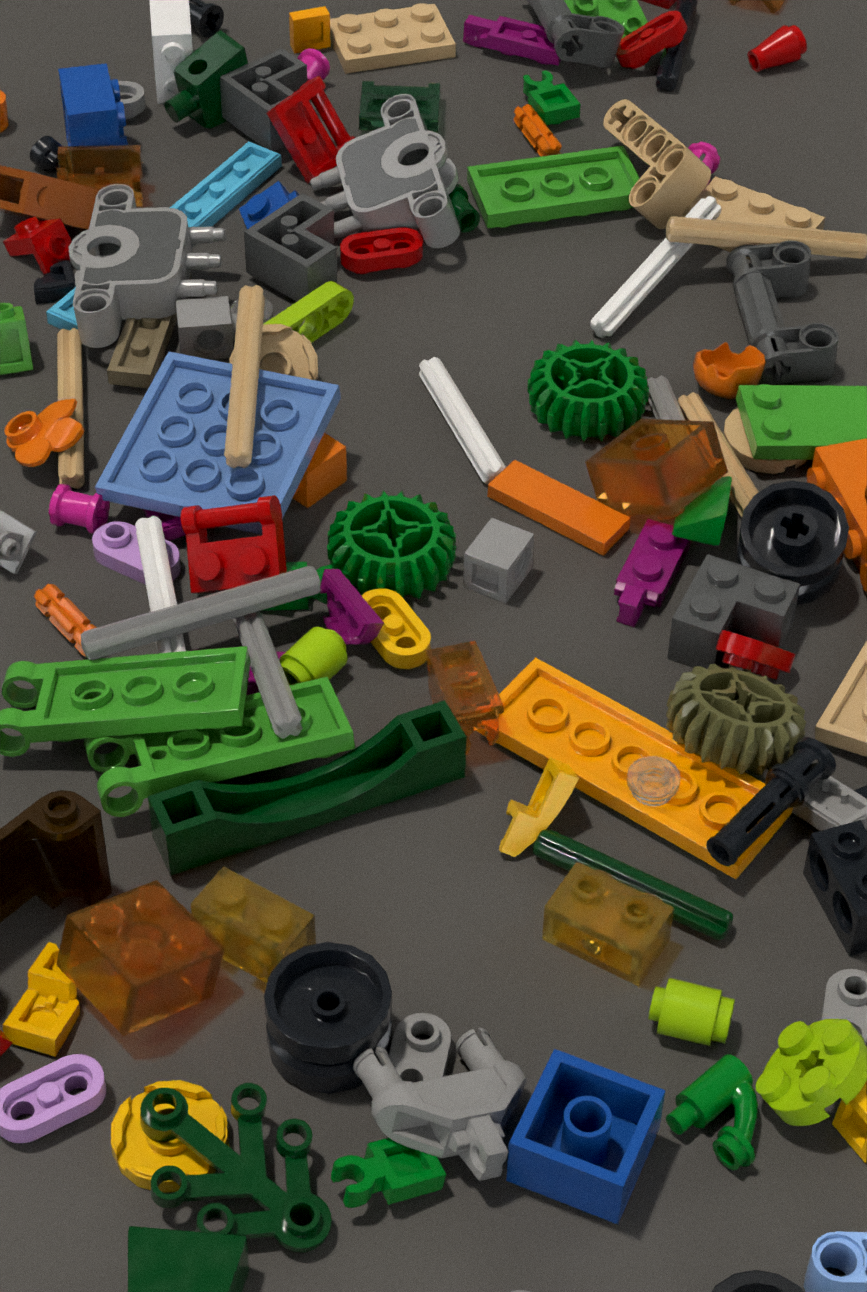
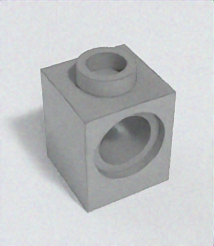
[175,296,237,360]
[463,518,534,604]

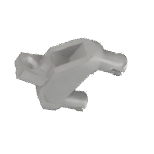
[353,1028,527,1181]

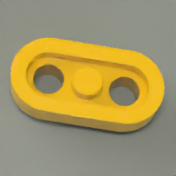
[361,588,431,669]

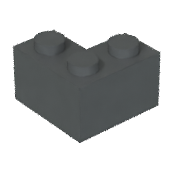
[220,48,307,151]
[244,193,337,301]
[667,554,800,669]

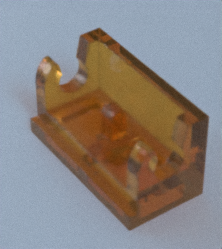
[57,145,144,207]
[427,640,504,755]

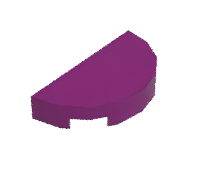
[320,569,384,644]

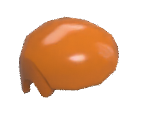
[693,342,766,399]

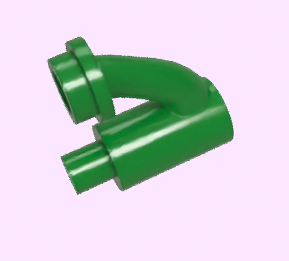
[666,1054,758,1170]

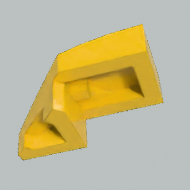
[499,757,579,857]
[3,942,80,1057]

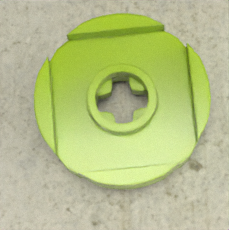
[755,1019,867,1126]

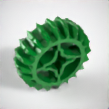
[527,340,649,442]
[327,490,456,599]

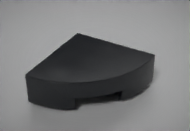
[34,260,76,304]

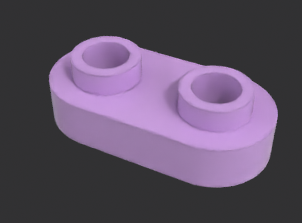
[92,521,181,585]
[0,1054,106,1143]

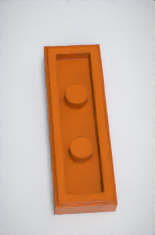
[487,460,630,556]

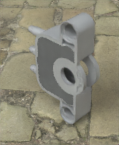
[310,94,460,248]
[68,184,226,348]

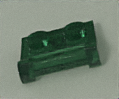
[359,81,441,133]

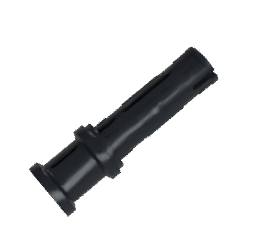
[706,737,836,866]

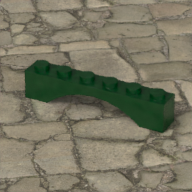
[148,700,467,876]

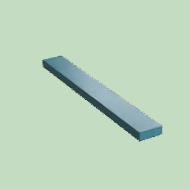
[46,141,282,330]

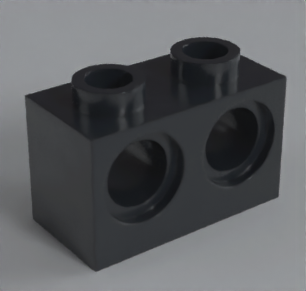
[803,820,867,957]

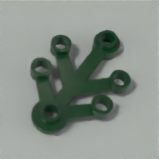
[140,1083,332,1252]

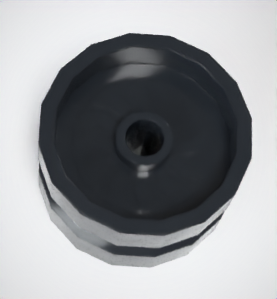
[736,480,849,605]
[264,942,392,1094]

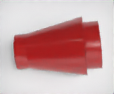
[747,25,807,72]

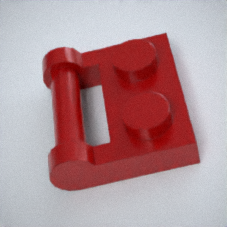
[267,76,355,184]
[181,495,287,594]

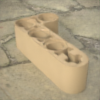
[603,99,711,229]

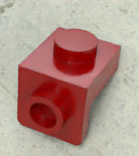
[3,217,72,275]

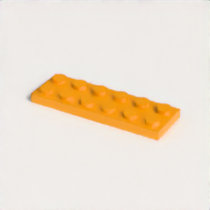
[476,657,793,879]

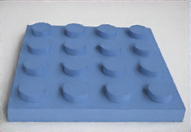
[95,351,341,535]

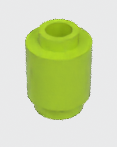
[279,627,348,685]
[648,978,735,1046]

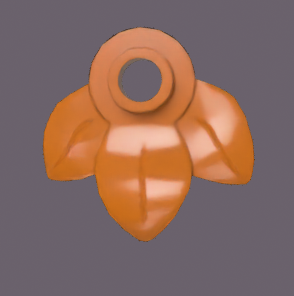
[4,399,85,467]

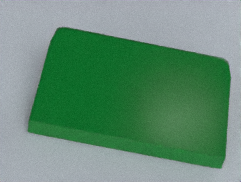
[672,476,732,546]

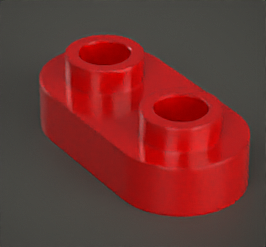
[616,10,688,69]
[340,227,423,274]
[716,630,796,680]

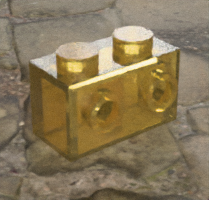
[542,861,674,987]
[191,866,316,983]

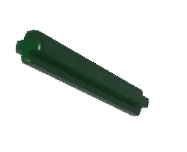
[533,829,733,940]

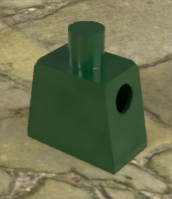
[164,30,248,129]
[128,1226,249,1292]

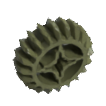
[666,664,806,775]

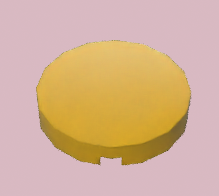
[111,1080,229,1193]

